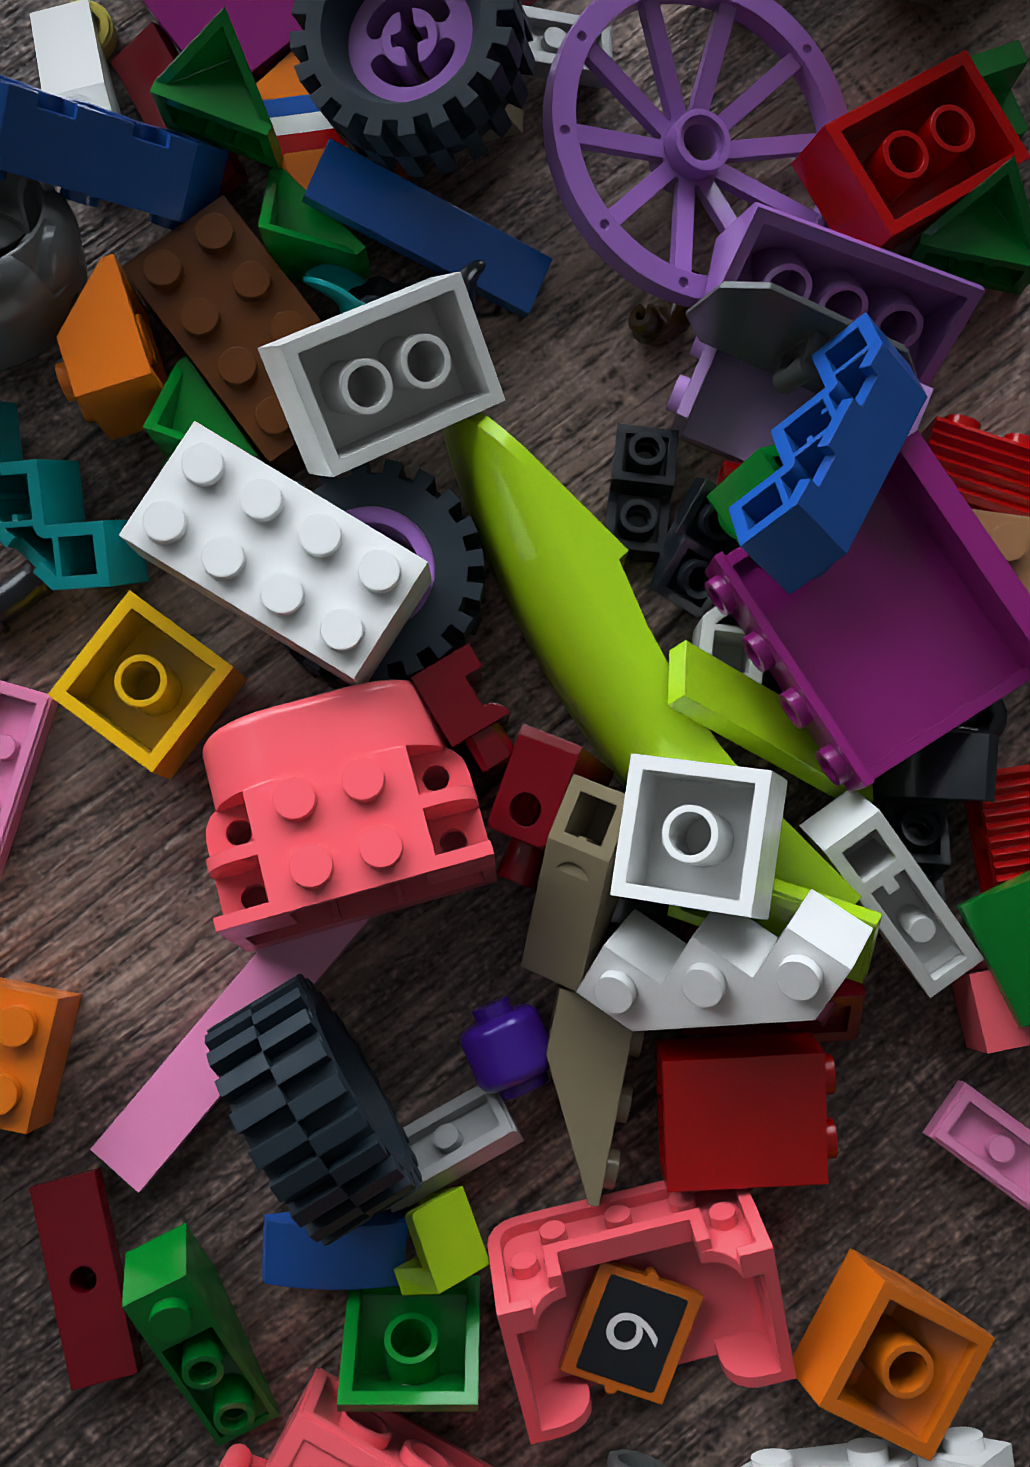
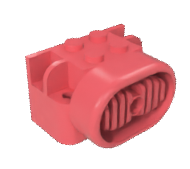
[202,680,497,952]

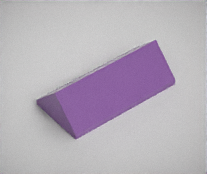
[704,202,985,386]

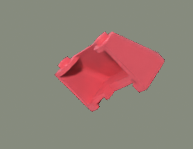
[487,1180,796,1445]

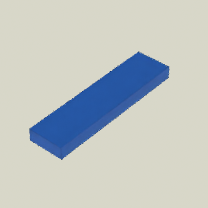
[302,138,553,318]

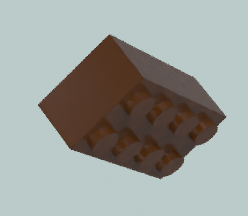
[121,195,322,478]

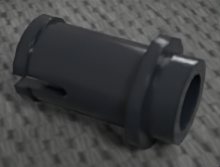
[0,561,54,634]

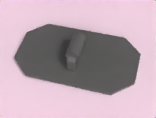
[686,281,917,394]

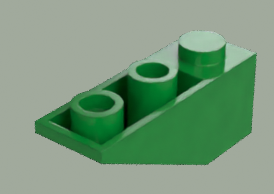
[122,1223,279,1446]

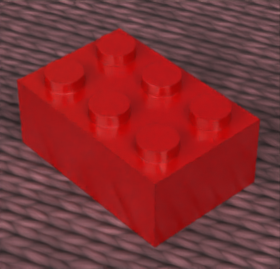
[791,49,1030,251]

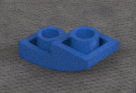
[262,1211,407,1290]

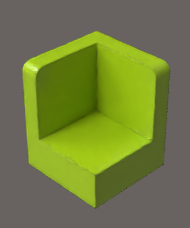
[393,1186,490,1295]

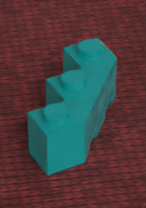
[0,401,149,590]

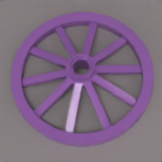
[543,0,848,307]

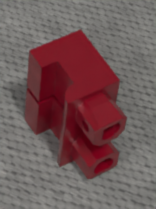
[411,643,514,778]

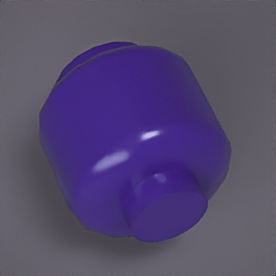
[460,996,550,1100]

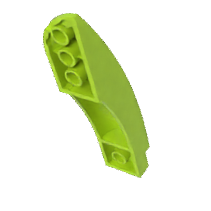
[442,412,862,904]

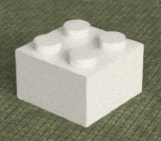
[610,753,788,920]

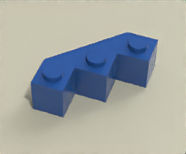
[0,74,229,230]
[728,312,927,595]

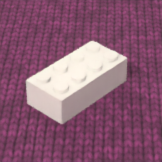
[119,421,432,685]

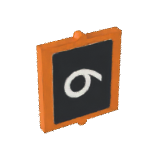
[559,1261,704,1405]

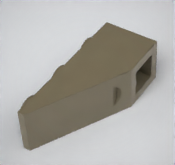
[521,774,625,991]
[546,985,645,1207]

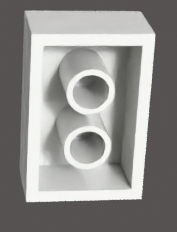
[257,272,505,477]

